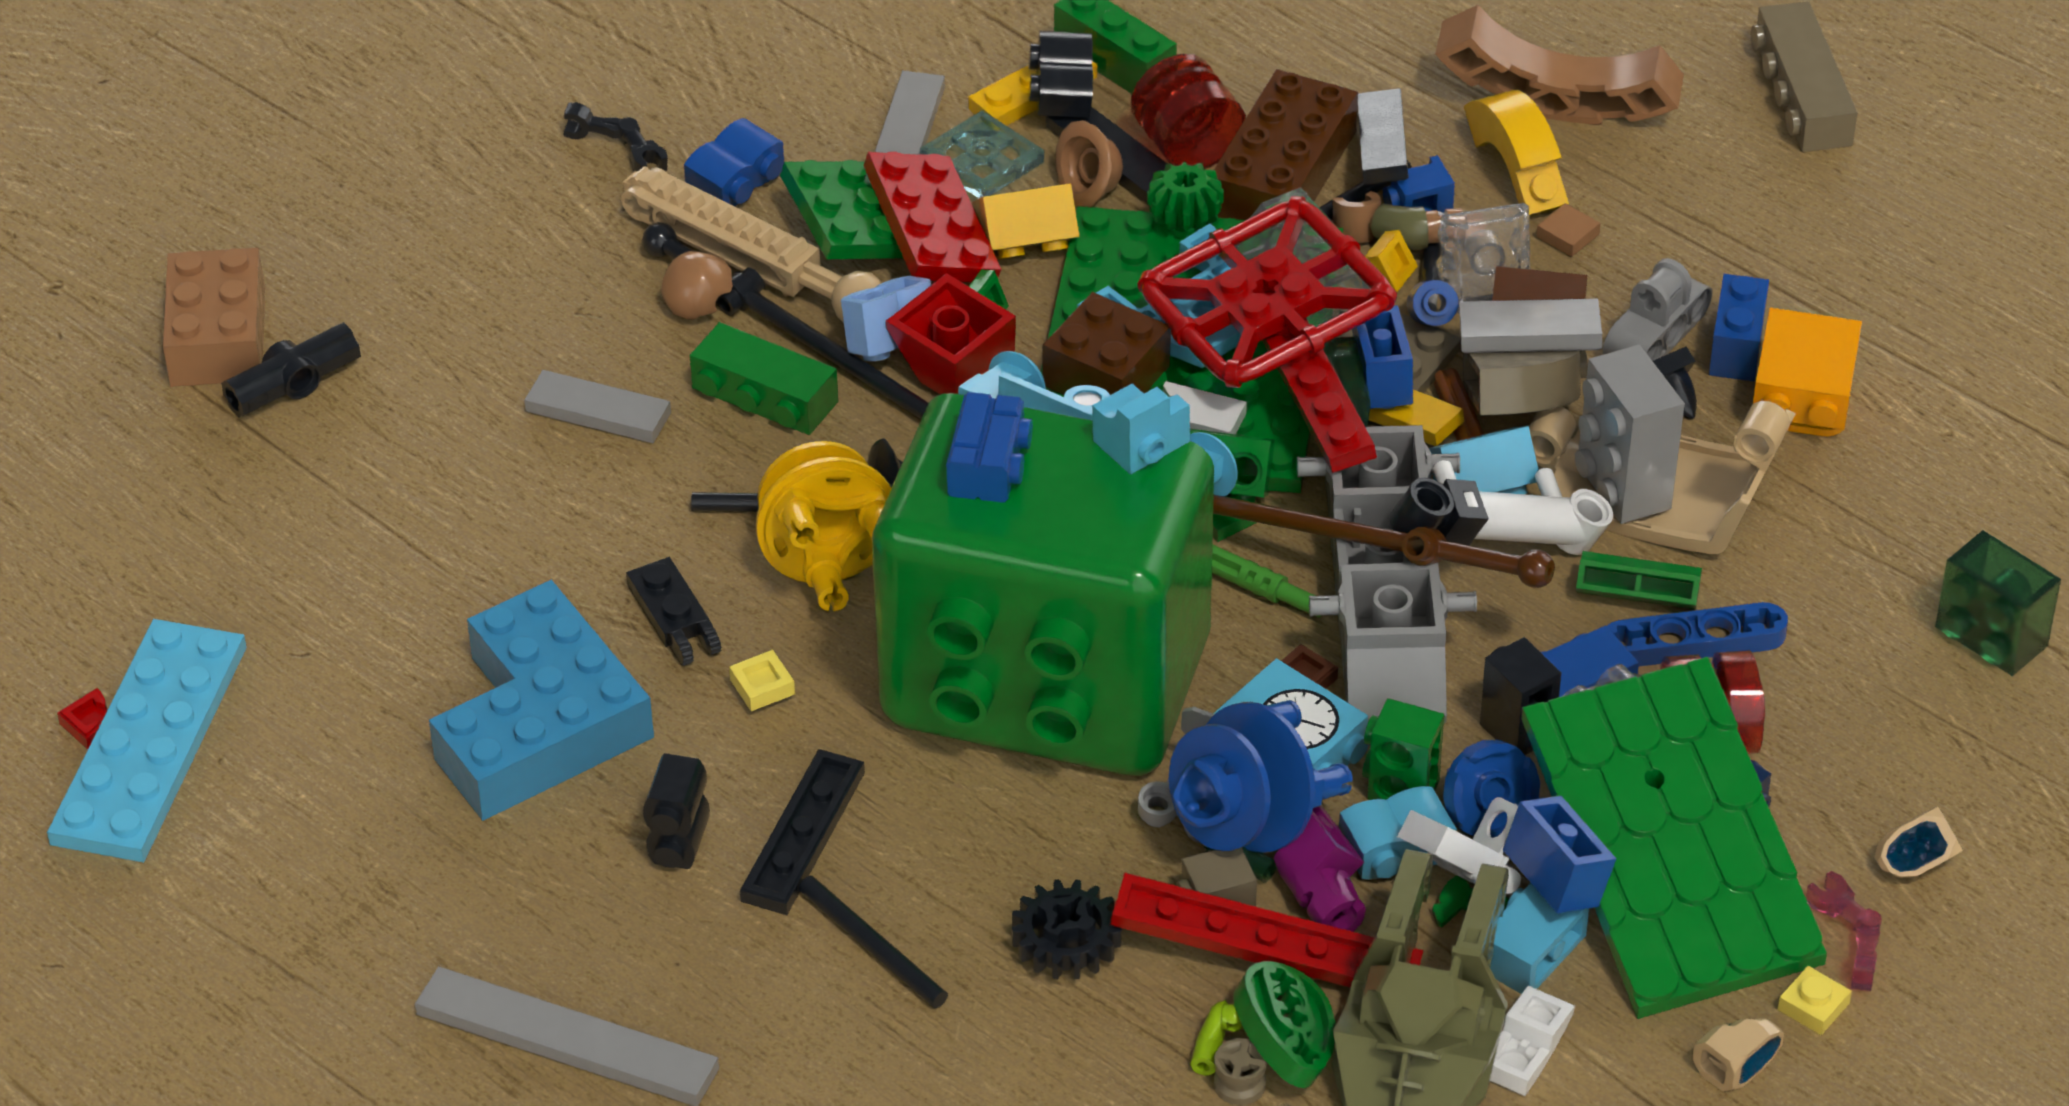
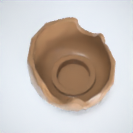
[661,251,733,320]

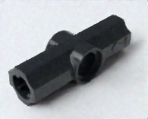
[221,322,361,417]

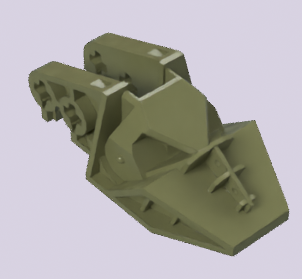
[1331,849,1509,1106]

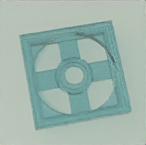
[920,110,1045,198]

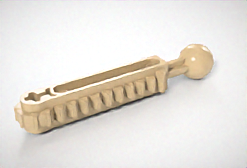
[621,166,883,322]

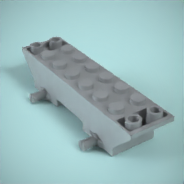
[1296,425,1477,723]

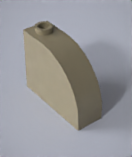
[1463,351,1588,415]

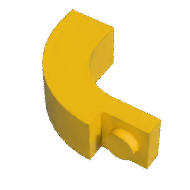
[1463,90,1569,218]

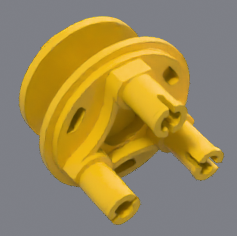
[756,441,891,611]

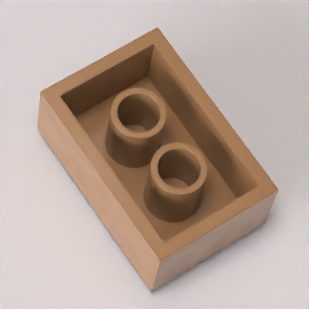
[163,247,265,387]

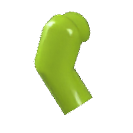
[1191,1000,1243,1076]

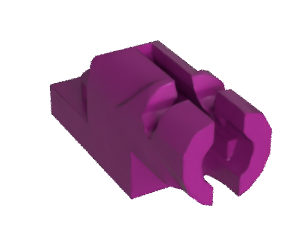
[1274,805,1366,932]

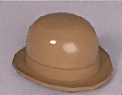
[1055,120,1123,208]

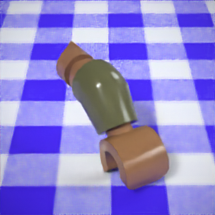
[1332,191,1487,250]

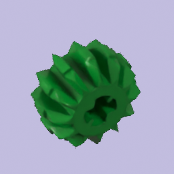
[1147,161,1224,233]

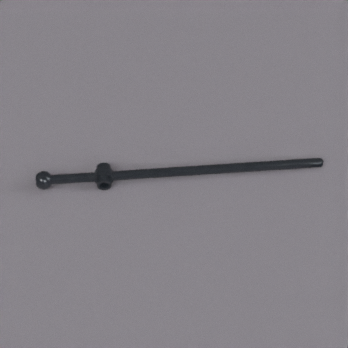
[642,222,929,419]

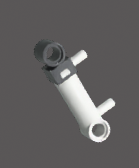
[1389,460,1613,555]

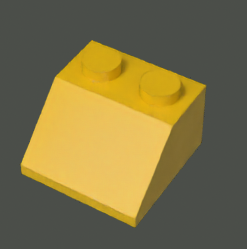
[971,183,1079,259]

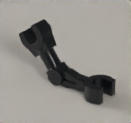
[564,102,668,172]

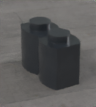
[1028,31,1093,118]
[643,753,710,870]

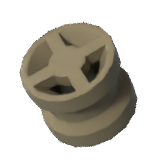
[1214,1038,1266,1106]

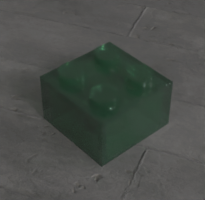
[1935,530,2061,677]

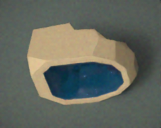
[1874,806,1963,878]
[1692,1018,1784,1092]

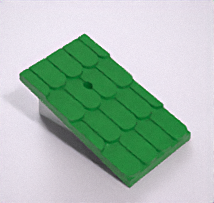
[1522,656,1827,1019]

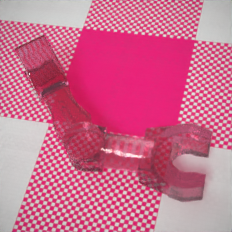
[1806,871,1882,991]

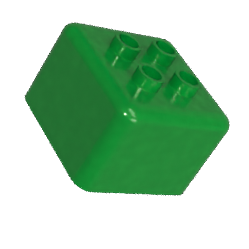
[872,393,1214,776]

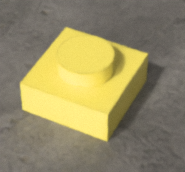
[729,650,795,711]
[1778,966,1852,1035]

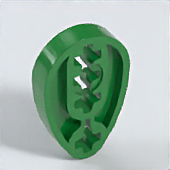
[1233,961,1335,1088]

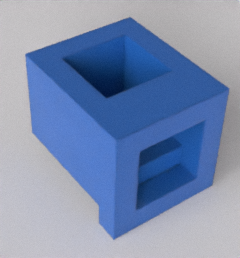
[1382,155,1455,214]

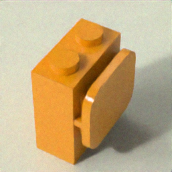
[1753,307,1862,437]

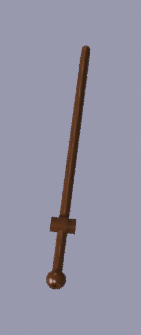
[1213,495,1555,588]

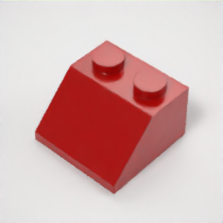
[886,273,1016,395]

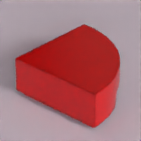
[57,688,107,750]

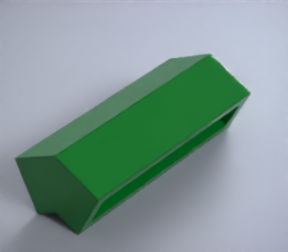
[1576,551,1702,610]

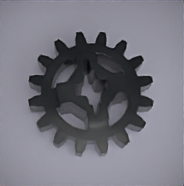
[1012,879,1122,979]

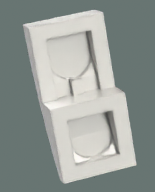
[1490,986,1575,1096]

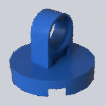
[1443,740,1541,838]

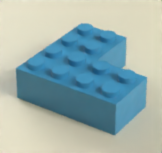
[429,579,654,821]

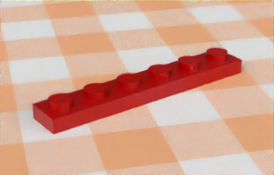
[1262,291,1377,473]
[1111,872,1424,988]

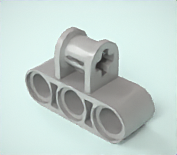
[1603,258,1713,361]

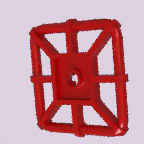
[1138,196,1397,388]

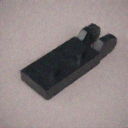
[626,556,722,666]

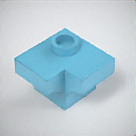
[1092,384,1190,475]

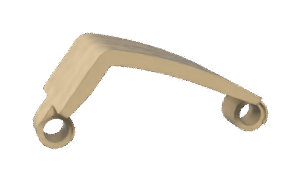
[1529,401,1796,554]

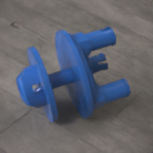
[1169,700,1353,853]

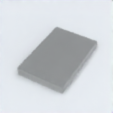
[1460,299,1602,353]

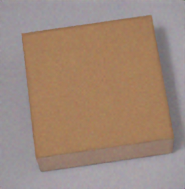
[1536,203,1600,257]

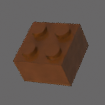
[1042,292,1171,395]

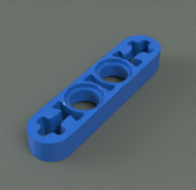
[1607,602,1788,667]

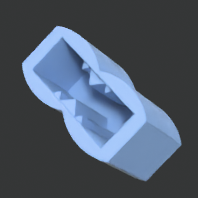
[841,276,931,361]

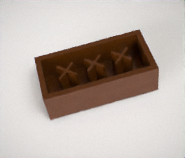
[1214,69,1358,223]

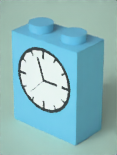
[1213,658,1368,770]

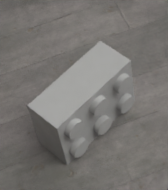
[1575,344,1685,524]

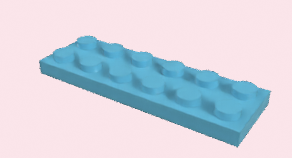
[47,619,247,862]

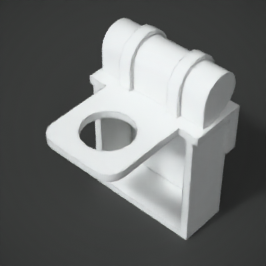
[1397,797,1521,894]

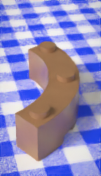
[1435,5,1684,125]

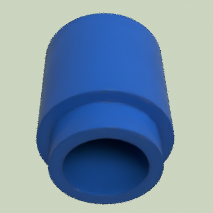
[1407,280,1459,326]

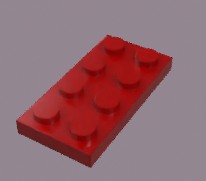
[863,151,1001,282]

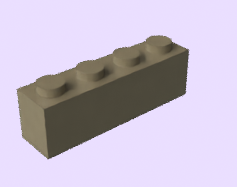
[1751,1,1858,152]

